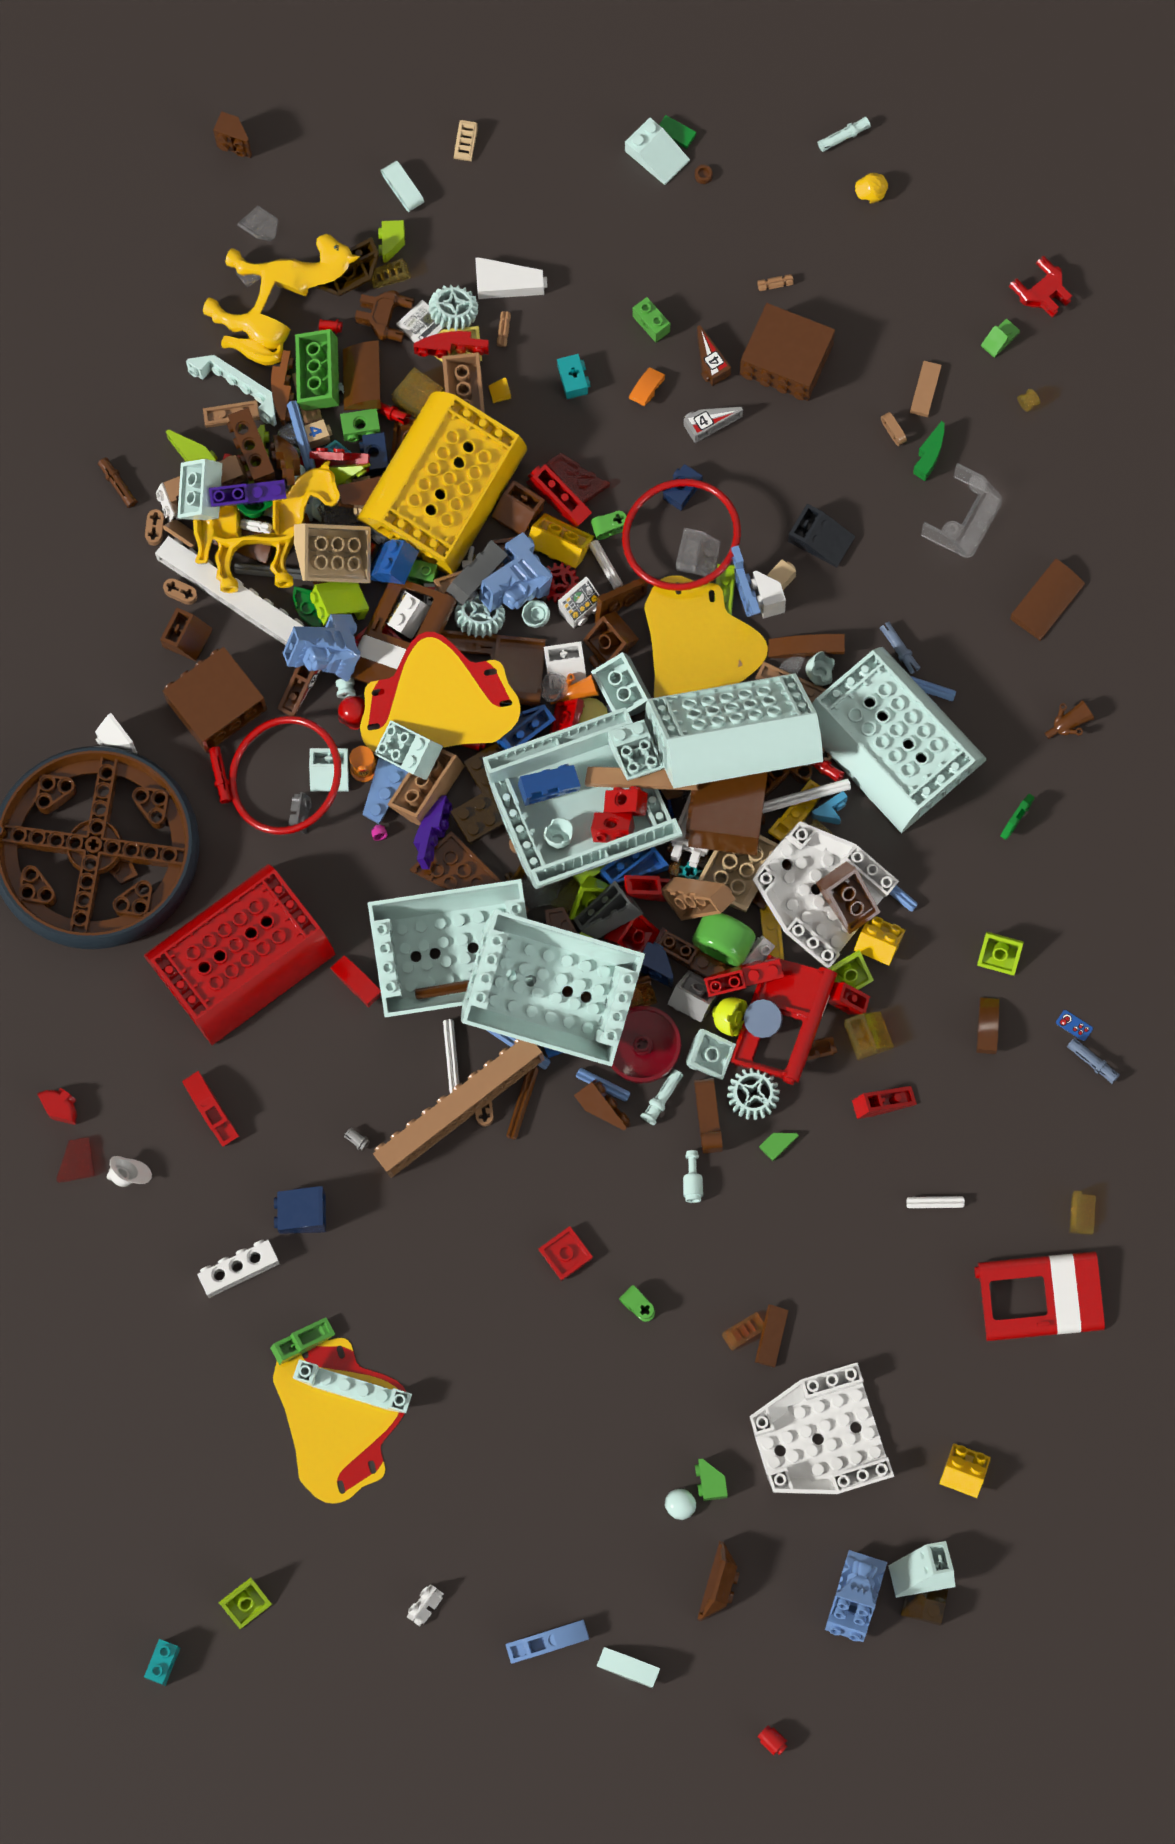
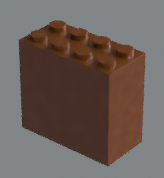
[740,303,835,401]
[162,647,268,753]
[685,772,768,856]

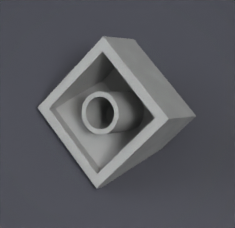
[668,970,718,1022]

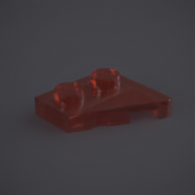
[57,1137,95,1183]

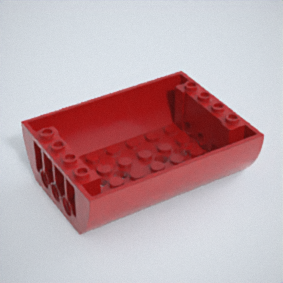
[144,864,336,1045]

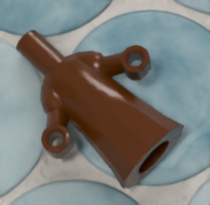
[1044,700,1094,739]

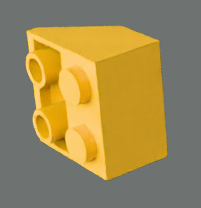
[854,916,906,965]
[939,1443,991,1498]

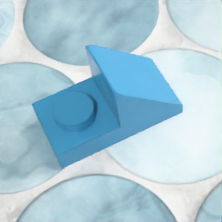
[811,791,847,824]

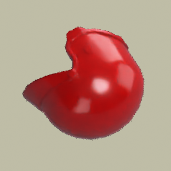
[338,696,365,730]

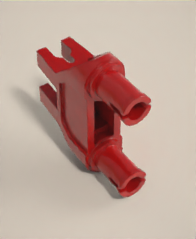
[1009,256,1072,318]

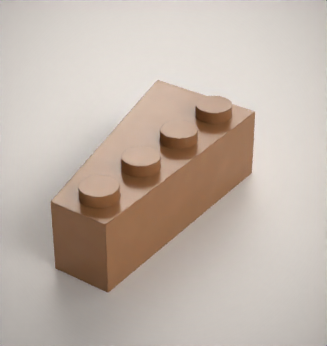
[163,455,249,507]
[661,877,736,921]

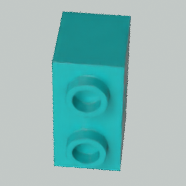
[557,354,591,399]
[144,1639,180,1686]

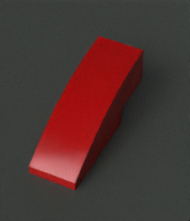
[624,875,671,902]
[330,955,381,1008]

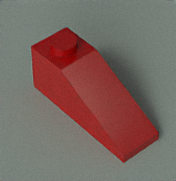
[852,1086,917,1119]

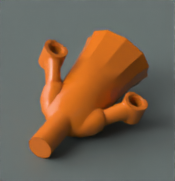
[549,673,600,708]

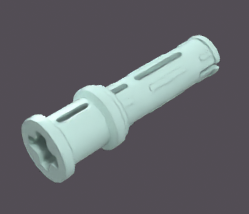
[640,1069,683,1125]

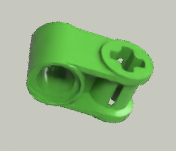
[591,511,627,540]
[619,1285,655,1322]

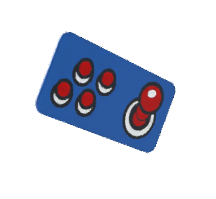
[1056,1010,1093,1041]

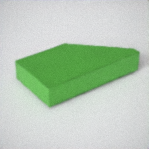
[759,1133,799,1161]

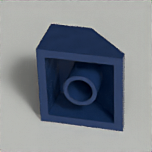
[640,942,673,989]

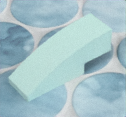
[597,1647,660,1689]

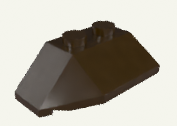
[315,237,379,297]

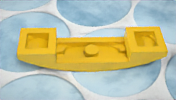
[768,779,820,841]

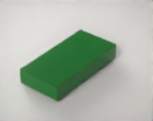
[659,115,697,149]

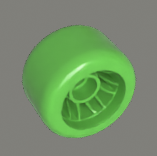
[692,913,756,967]

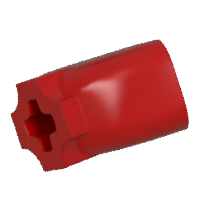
[37,1088,77,1125]

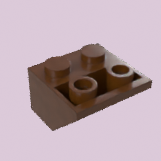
[213,111,252,158]
[492,481,545,534]
[160,608,213,662]

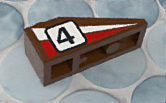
[697,325,731,386]
[277,665,321,716]

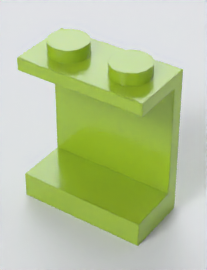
[310,582,369,626]

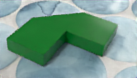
[1000,794,1035,840]

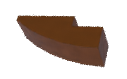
[976,997,999,1054]

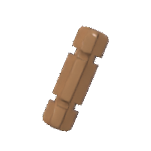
[757,274,794,291]
[497,311,511,347]

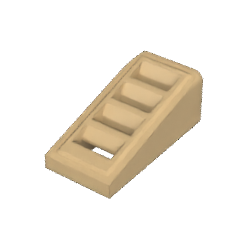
[454,120,478,162]

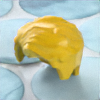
[855,173,888,203]

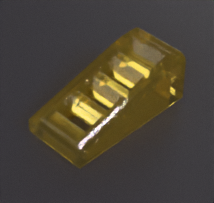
[372,258,411,289]

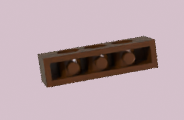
[226,407,276,483]

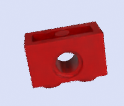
[603,786,648,816]
[591,812,635,843]
[827,982,870,1015]

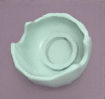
[522,599,550,628]
[544,818,573,849]
[665,1489,696,1520]

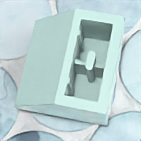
[309,748,350,792]

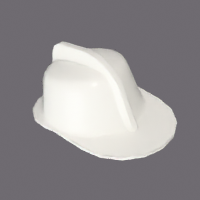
[107,1156,152,1187]

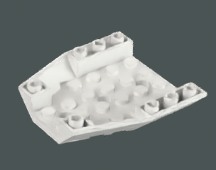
[752,822,899,968]
[750,1363,894,1494]

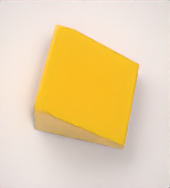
[489,378,511,403]

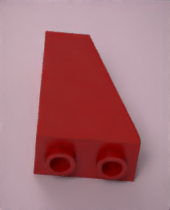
[526,464,592,528]

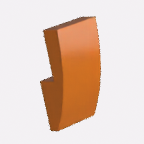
[629,367,665,406]

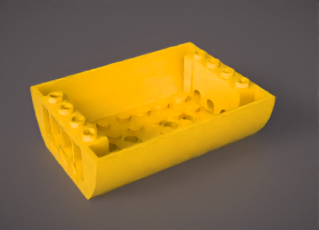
[357,391,527,575]

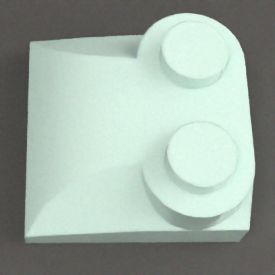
[686,1029,736,1080]

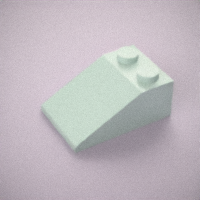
[625,118,690,185]

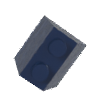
[274,1186,326,1234]

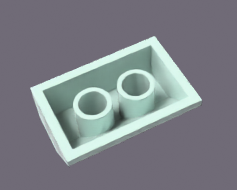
[177,459,222,520]
[591,652,651,716]

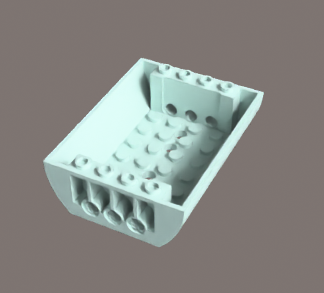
[812,647,986,833]
[645,673,823,789]
[368,879,536,1017]
[461,910,645,1066]

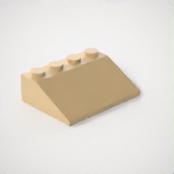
[294,524,371,583]
[698,835,778,912]

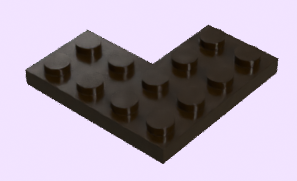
[450,743,504,845]

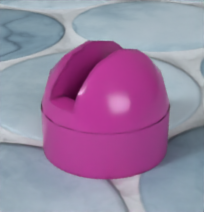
[371,825,388,841]

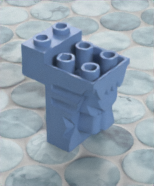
[479,532,553,612]
[283,614,360,681]
[825,1550,887,1642]

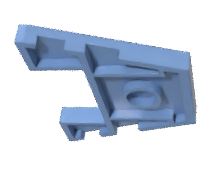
[731,545,761,617]

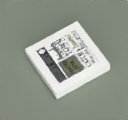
[396,300,447,343]

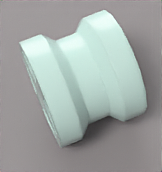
[336,678,356,699]

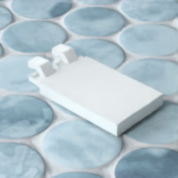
[671,791,709,868]

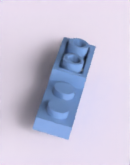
[505,1619,590,1664]

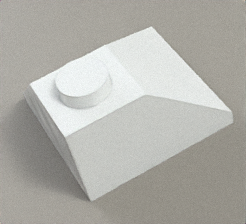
[95,713,137,753]

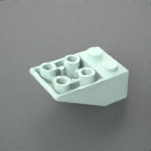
[374,720,443,780]
[608,720,664,781]
[888,1541,955,1598]

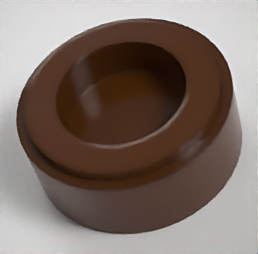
[695,165,713,184]

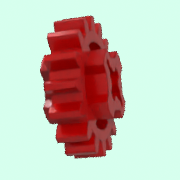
[546,563,579,603]

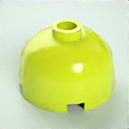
[712,997,748,1036]

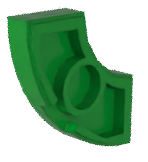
[293,586,323,627]

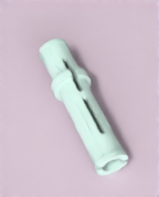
[817,117,871,152]

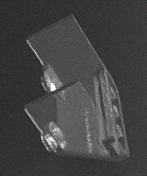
[921,463,1003,557]

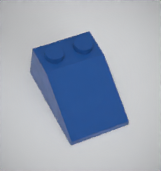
[370,539,419,584]

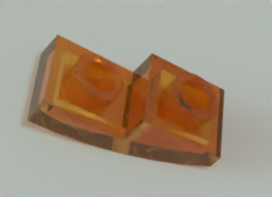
[667,841,681,879]

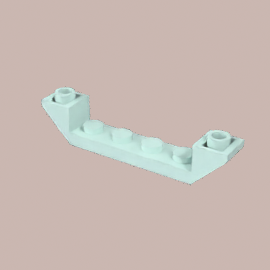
[186,355,277,426]
[293,1359,412,1413]

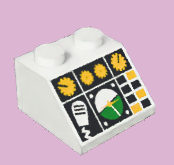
[558,577,600,629]
[386,590,430,639]

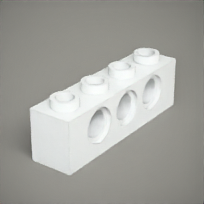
[197,1240,280,1298]

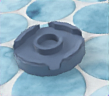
[744,999,783,1038]

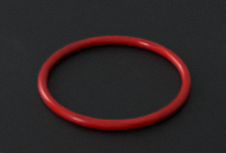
[622,479,741,591]
[229,716,342,835]

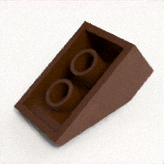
[816,861,880,934]

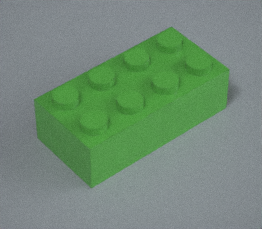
[295,329,339,411]

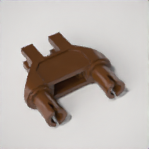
[355,290,415,342]

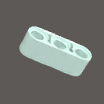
[381,161,424,212]

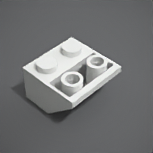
[750,571,786,619]
[544,641,586,689]

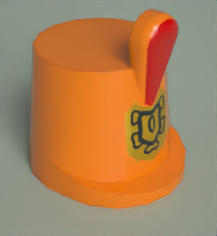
[349,746,378,782]

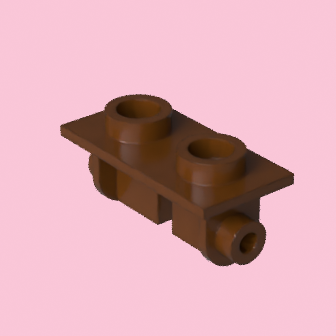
[807,1036,837,1060]

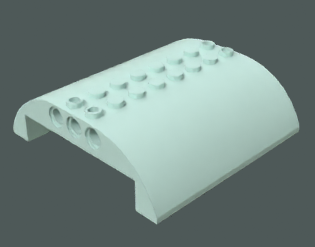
[483,707,683,889]

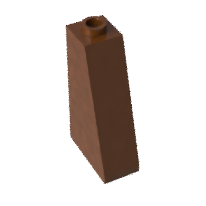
[337,476,382,509]

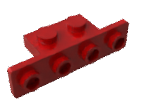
[300,447,370,472]

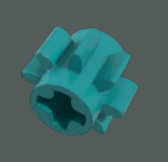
[678,861,702,880]

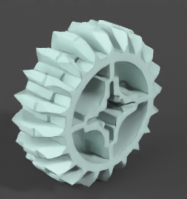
[429,285,478,331]
[454,592,505,638]
[727,1068,780,1120]

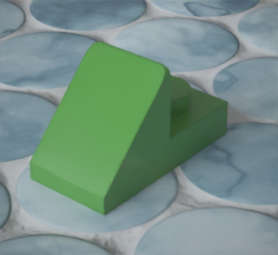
[981,319,1020,358]

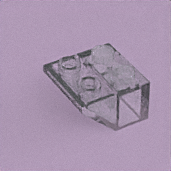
[676,528,721,576]

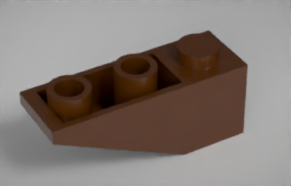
[574,1079,631,1130]

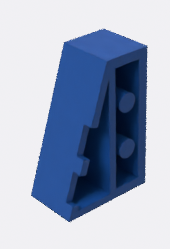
[496,704,556,750]
[518,764,581,806]
[600,847,669,886]

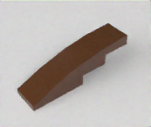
[768,634,845,659]

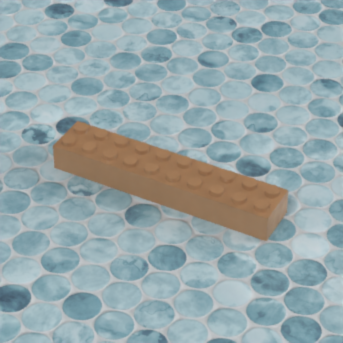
[373,1039,545,1178]

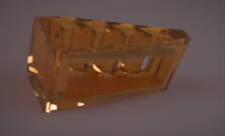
[722,1312,764,1351]

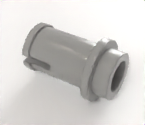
[344,1127,370,1151]

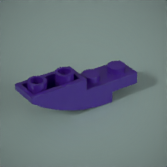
[209,480,287,507]
[413,795,453,869]

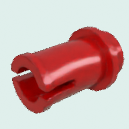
[319,319,343,334]

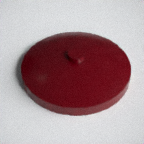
[611,1006,681,1083]

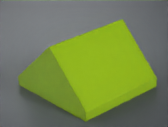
[569,875,610,919]
[977,932,1024,976]
[827,950,874,990]
[219,1578,272,1629]

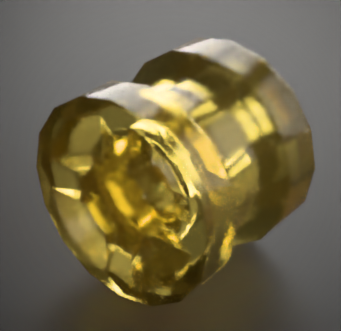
[1017,388,1040,412]

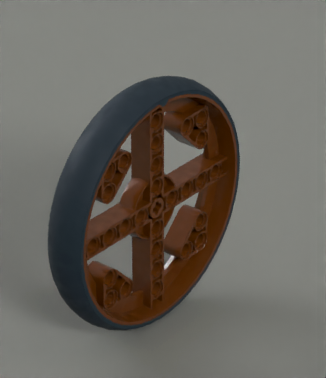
[0,746,199,949]

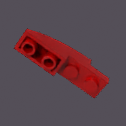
[413,331,489,359]
[704,957,784,997]
[182,1071,239,1147]

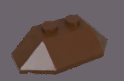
[697,1541,740,1621]

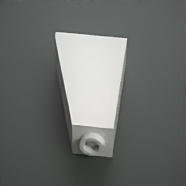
[475,258,547,299]

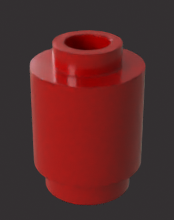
[758,1725,788,1756]

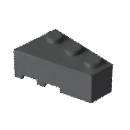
[446,540,508,605]
[573,881,644,939]

